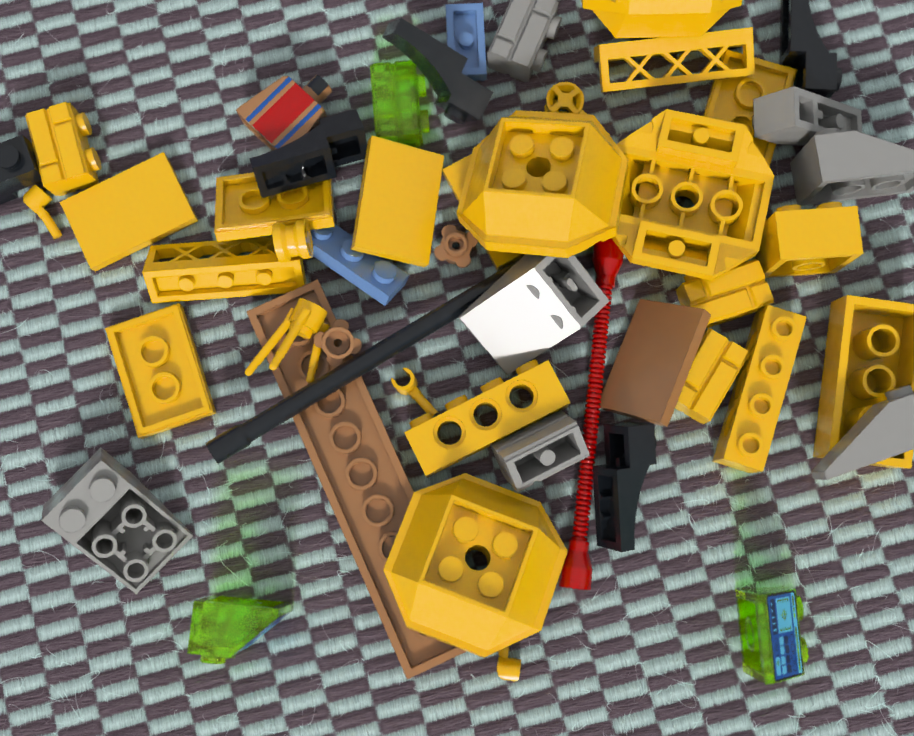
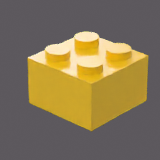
[756,202,864,278]

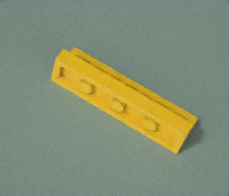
[593,27,755,93]
[142,236,307,303]

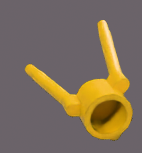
[245,298,330,383]

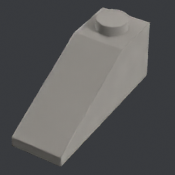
[752,86,862,146]
[811,384,914,480]

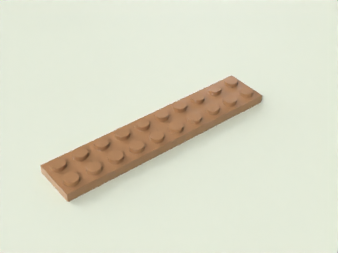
[246,279,467,680]

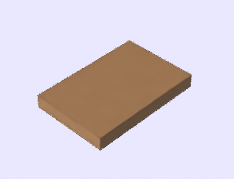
[599,299,711,427]

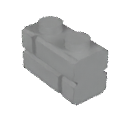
[487,0,562,82]
[490,410,590,492]

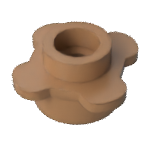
[434,225,478,268]
[314,319,362,367]

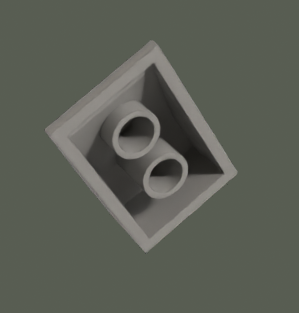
[790,128,914,206]

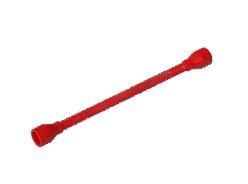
[559,239,624,590]

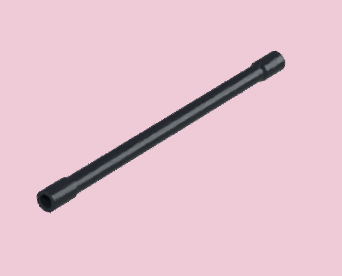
[205,254,525,464]

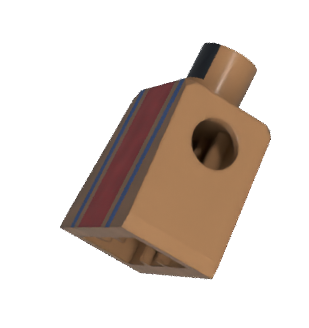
[236,75,332,151]

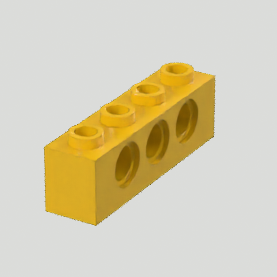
[712,305,807,474]
[404,359,571,478]

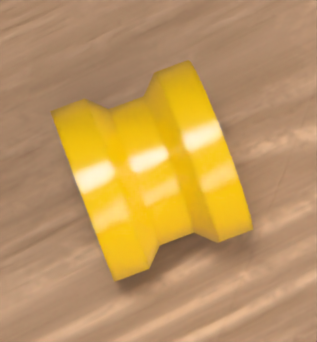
[544,82,584,114]
[272,219,313,263]

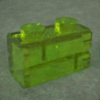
[370,60,430,147]

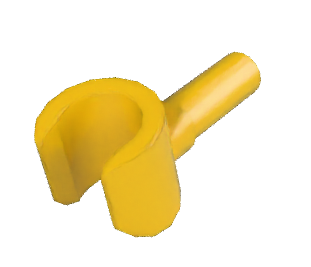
[23,185,62,239]
[391,367,438,417]
[496,646,521,681]

